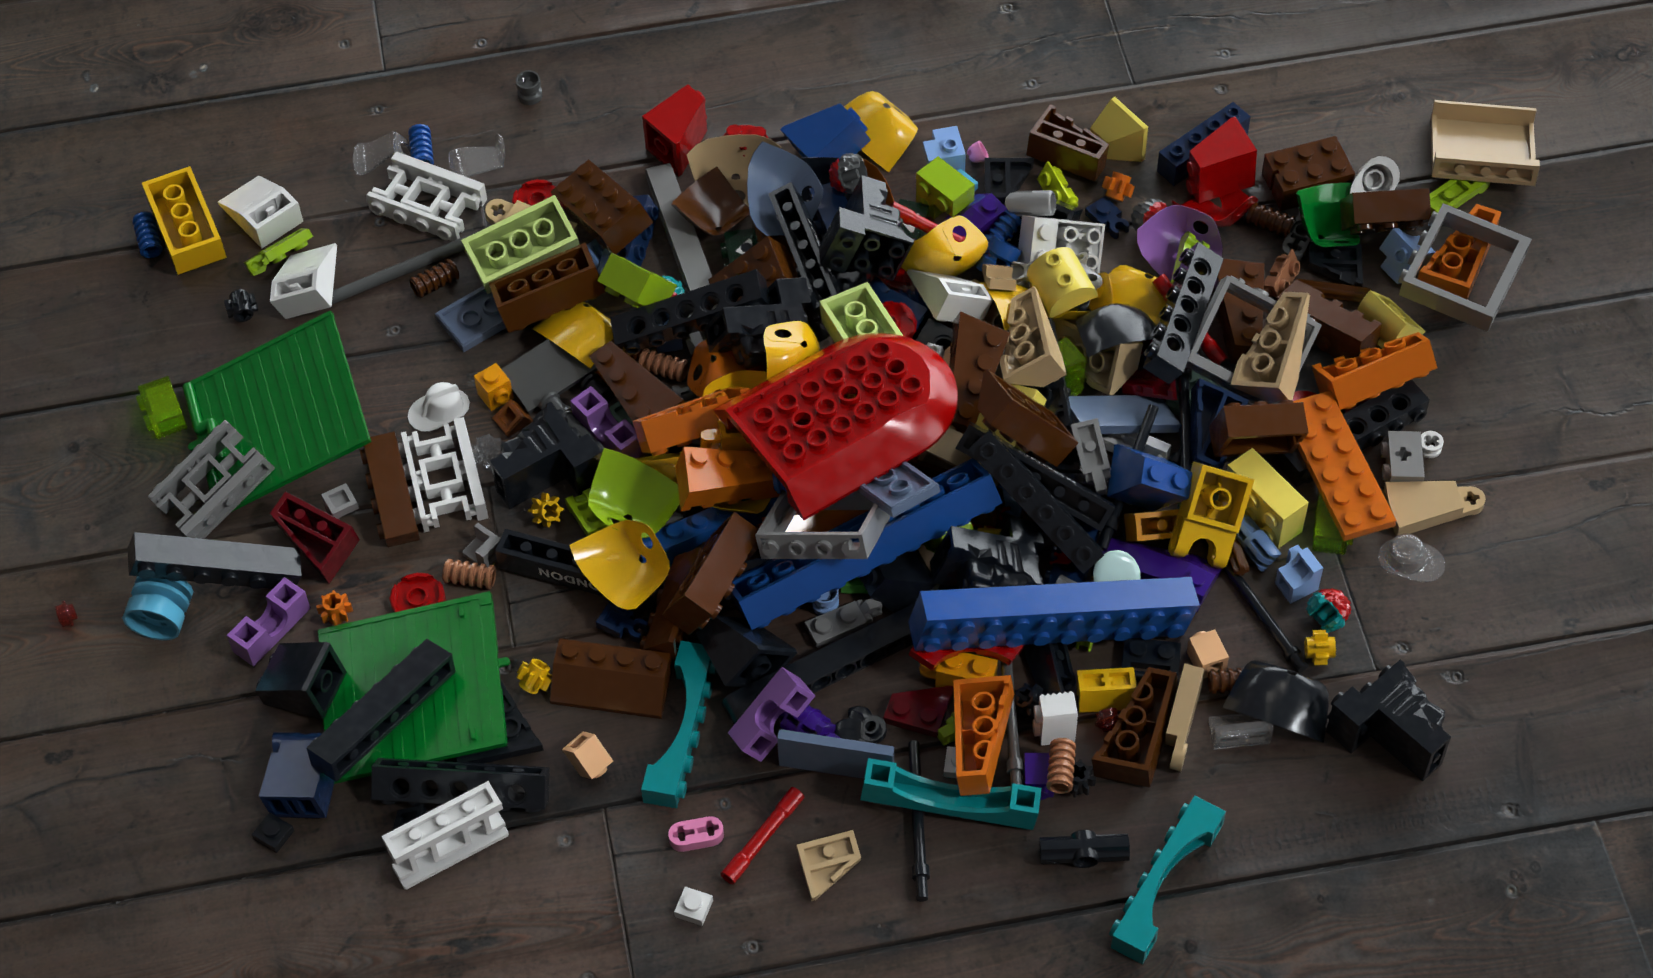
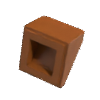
[493,399,533,437]

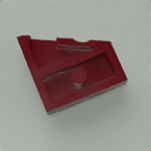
[1122,369,1177,400]
[883,686,954,738]

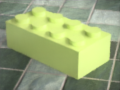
[461,195,580,294]
[819,282,903,343]

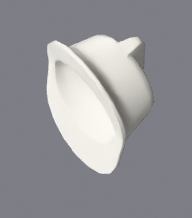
[1350,156,1400,194]
[408,382,470,431]

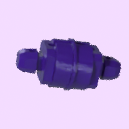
[779,705,840,738]

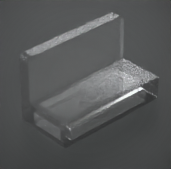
[1208,713,1273,750]

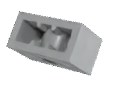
[1380,431,1425,482]

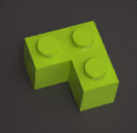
[916,156,975,219]
[597,253,677,308]

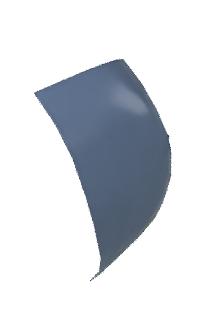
[747,141,823,236]

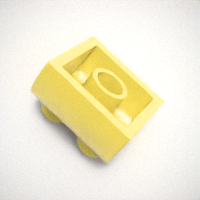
[1027,247,1098,318]
[1357,290,1426,348]

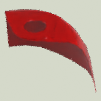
[1172,189,1258,228]

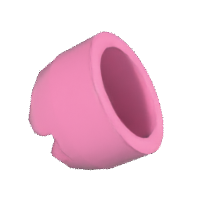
[967,141,989,163]

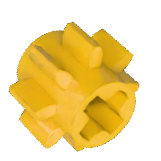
[528,493,564,527]
[1304,630,1336,665]
[516,659,552,694]

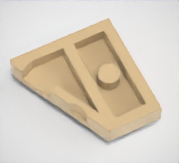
[796,830,861,901]

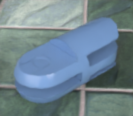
[1235,514,1282,572]

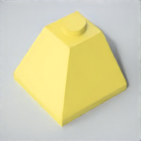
[1090,97,1148,162]

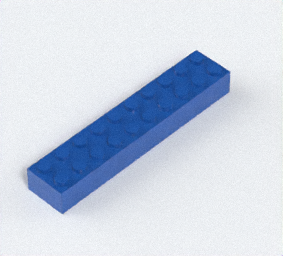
[730,458,1003,630]
[908,577,1200,652]

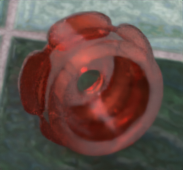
[55,601,78,627]
[1095,708,1119,732]

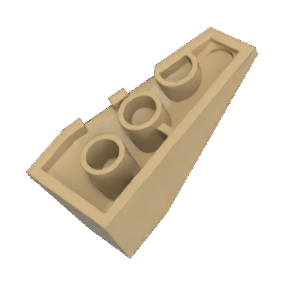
[1000,286,1067,387]
[1230,292,1310,402]
[1047,316,1143,395]

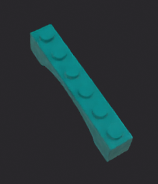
[641,641,717,808]
[860,758,1042,830]
[1109,795,1226,965]

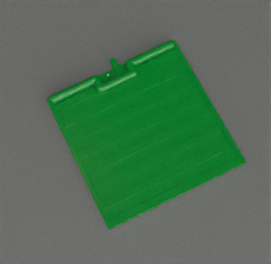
[182,311,372,512]
[318,591,510,784]

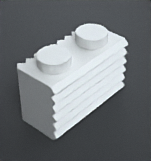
[1032,691,1078,746]

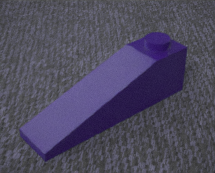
[943,193,1008,261]
[1104,538,1222,612]

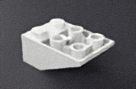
[218,176,303,248]
[1017,215,1105,274]
[270,243,337,319]
[907,269,993,322]

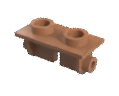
[1264,249,1300,297]

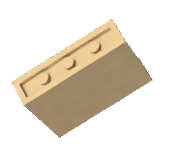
[1431,100,1540,186]

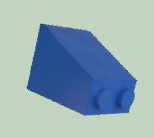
[780,103,871,158]
[1107,444,1192,511]

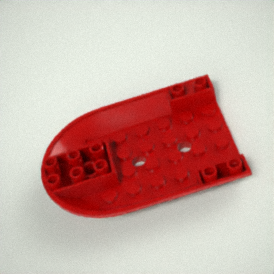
[714,333,958,521]

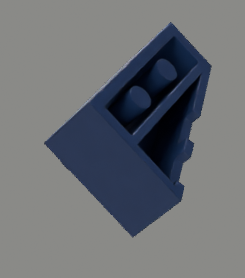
[1190,378,1249,469]

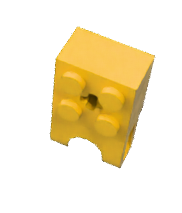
[1168,461,1255,569]

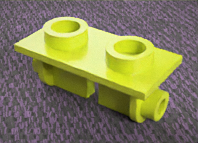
[1037,161,1078,207]

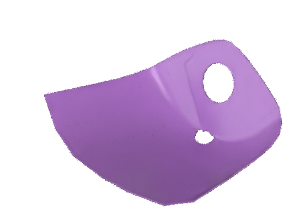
[1137,205,1223,281]

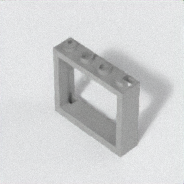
[1398,203,1532,332]
[1186,275,1322,404]
[755,490,890,559]

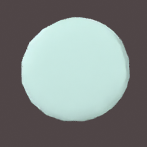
[1091,550,1141,582]

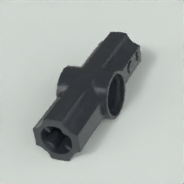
[1039,830,1130,868]

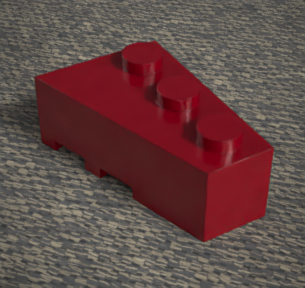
[270,491,360,584]

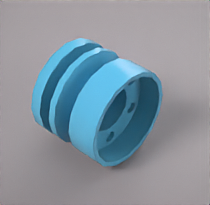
[122,577,194,640]

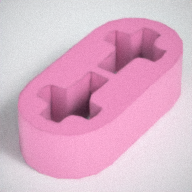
[668,817,724,852]

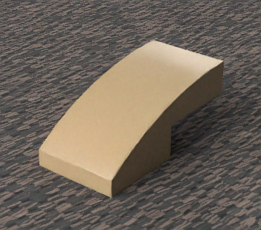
[982,264,1016,291]

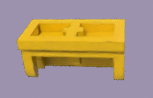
[1077,667,1137,713]

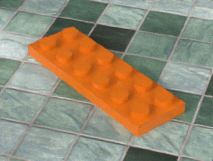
[1293,391,1397,541]

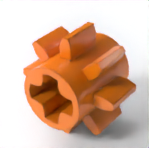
[1102,172,1135,202]
[316,590,353,626]

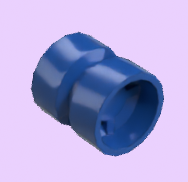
[976,235,1022,271]

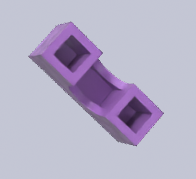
[570,386,644,458]
[227,577,311,667]
[728,667,815,762]

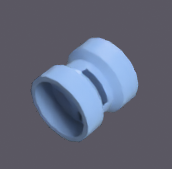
[812,589,839,616]

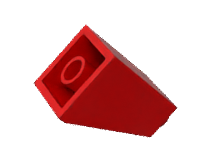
[642,84,707,177]
[1186,116,1257,203]

